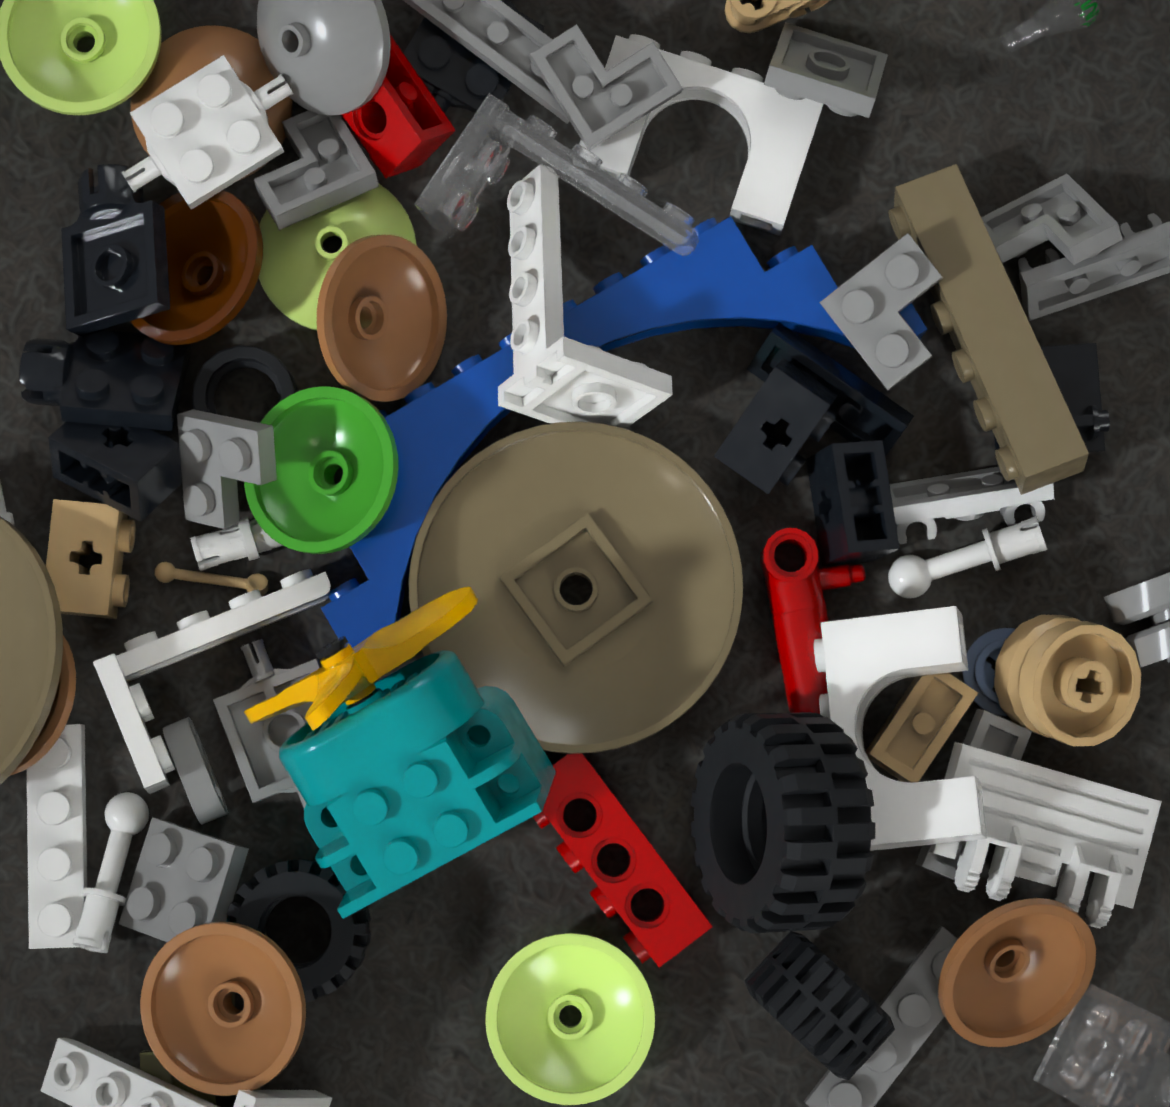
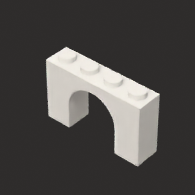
[575,34,823,236]
[814,606,987,851]

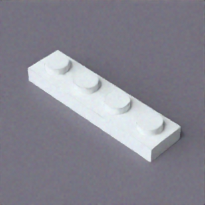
[27,724,87,949]

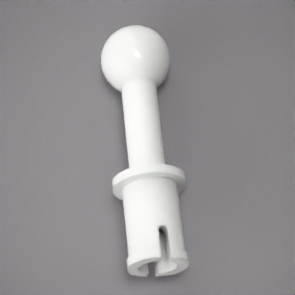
[888,516,1047,598]
[72,792,149,953]

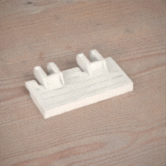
[929,742,1162,929]

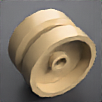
[994,615,1141,746]

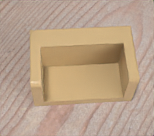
[866,673,978,782]

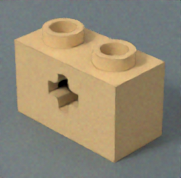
[46,499,136,619]

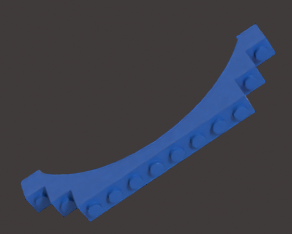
[321,216,927,648]

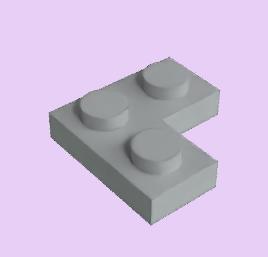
[529,24,683,151]
[254,110,379,230]
[981,174,1122,265]
[819,233,943,390]
[177,409,277,529]

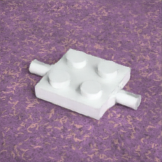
[121,55,293,209]

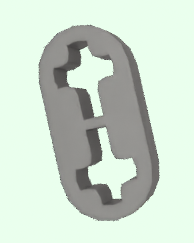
[162,717,228,825]

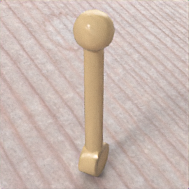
[155,562,268,596]

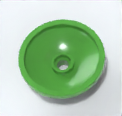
[244,386,399,554]

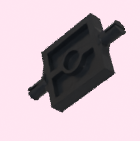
[403,0,545,122]

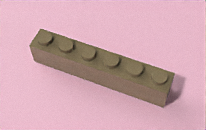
[888,164,1089,495]

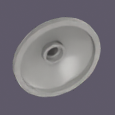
[257,0,391,116]

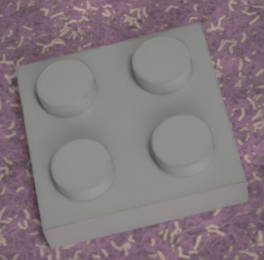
[764,22,888,118]
[119,817,249,942]

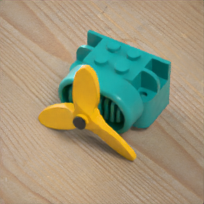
[244,586,556,919]

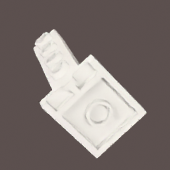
[498,164,673,429]
[93,569,331,794]
[41,1038,332,1107]

